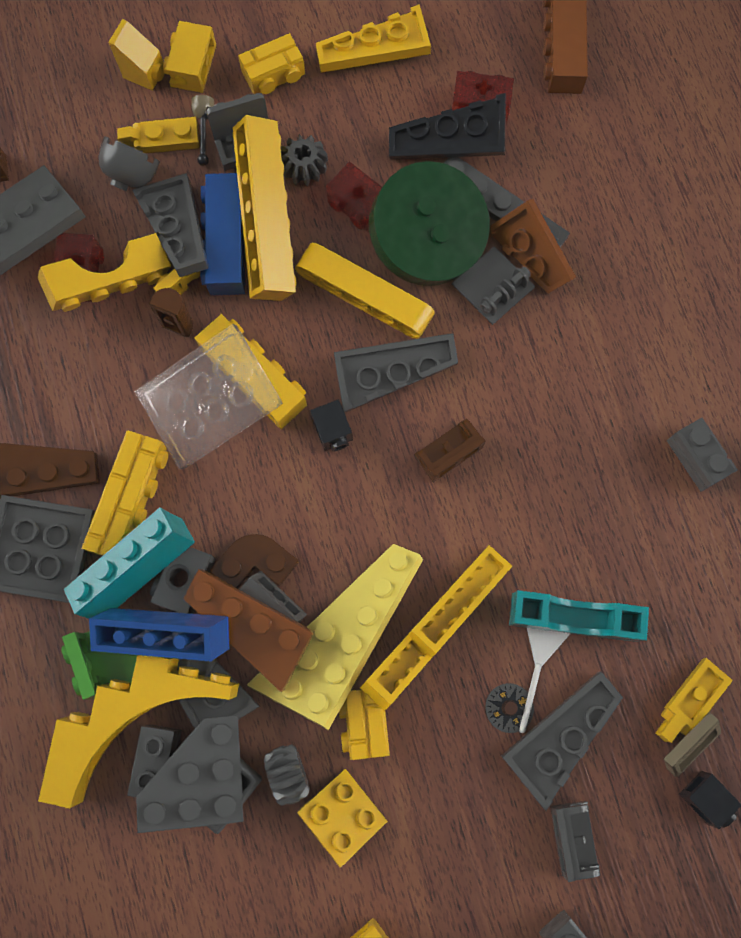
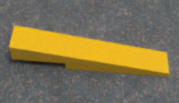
[360,545,512,711]

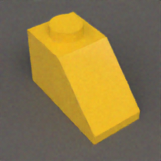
[108,19,164,91]

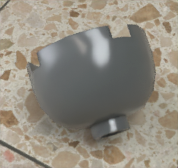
[98,136,160,191]

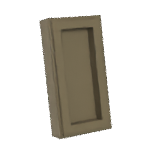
[664,712,721,777]

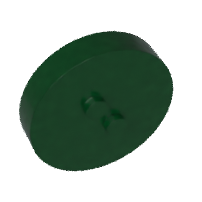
[369,161,490,286]

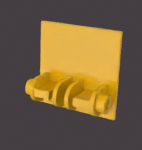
[297,769,388,868]

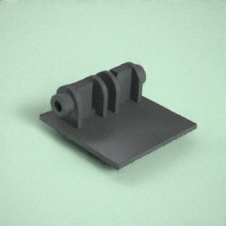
[452,246,535,325]

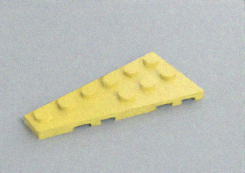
[247,544,423,730]

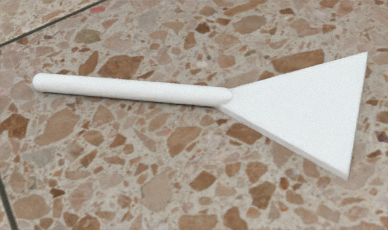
[519,628,570,733]

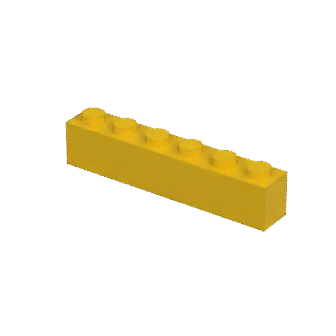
[232,115,296,301]

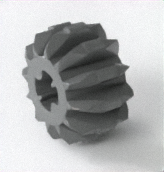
[281,134,328,187]
[264,744,310,806]

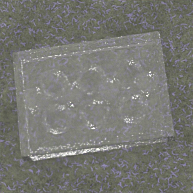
[134,324,283,469]

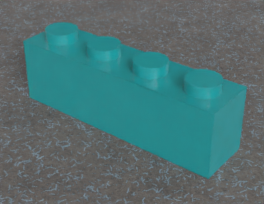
[64,507,195,619]

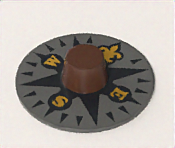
[485,683,534,733]

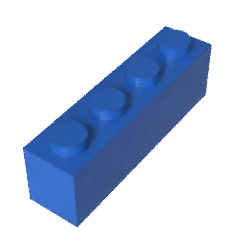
[200,173,245,296]
[89,608,230,661]

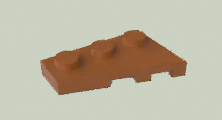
[489,198,576,294]

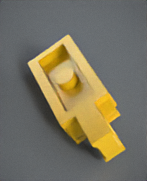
[117,117,200,153]
[655,658,732,743]

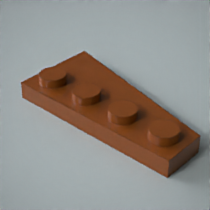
[183,569,315,692]

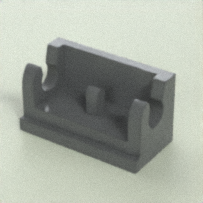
[550,801,600,882]

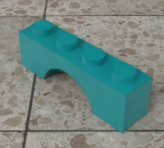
[509,590,649,642]

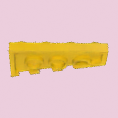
[315,4,431,73]

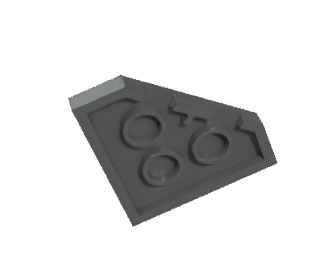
[136,715,244,833]

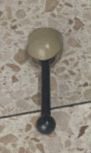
[191,95,214,166]

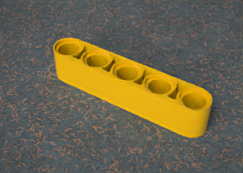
[295,242,435,339]

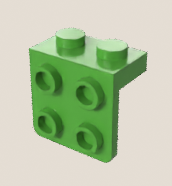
[62,631,137,700]

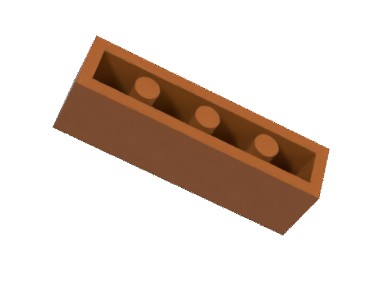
[543,0,588,94]

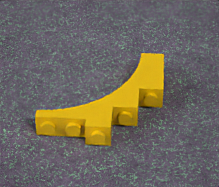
[38,655,239,809]

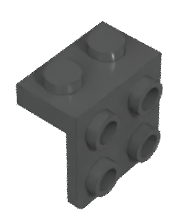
[206,93,269,171]

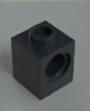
[310,399,353,452]
[679,771,741,829]

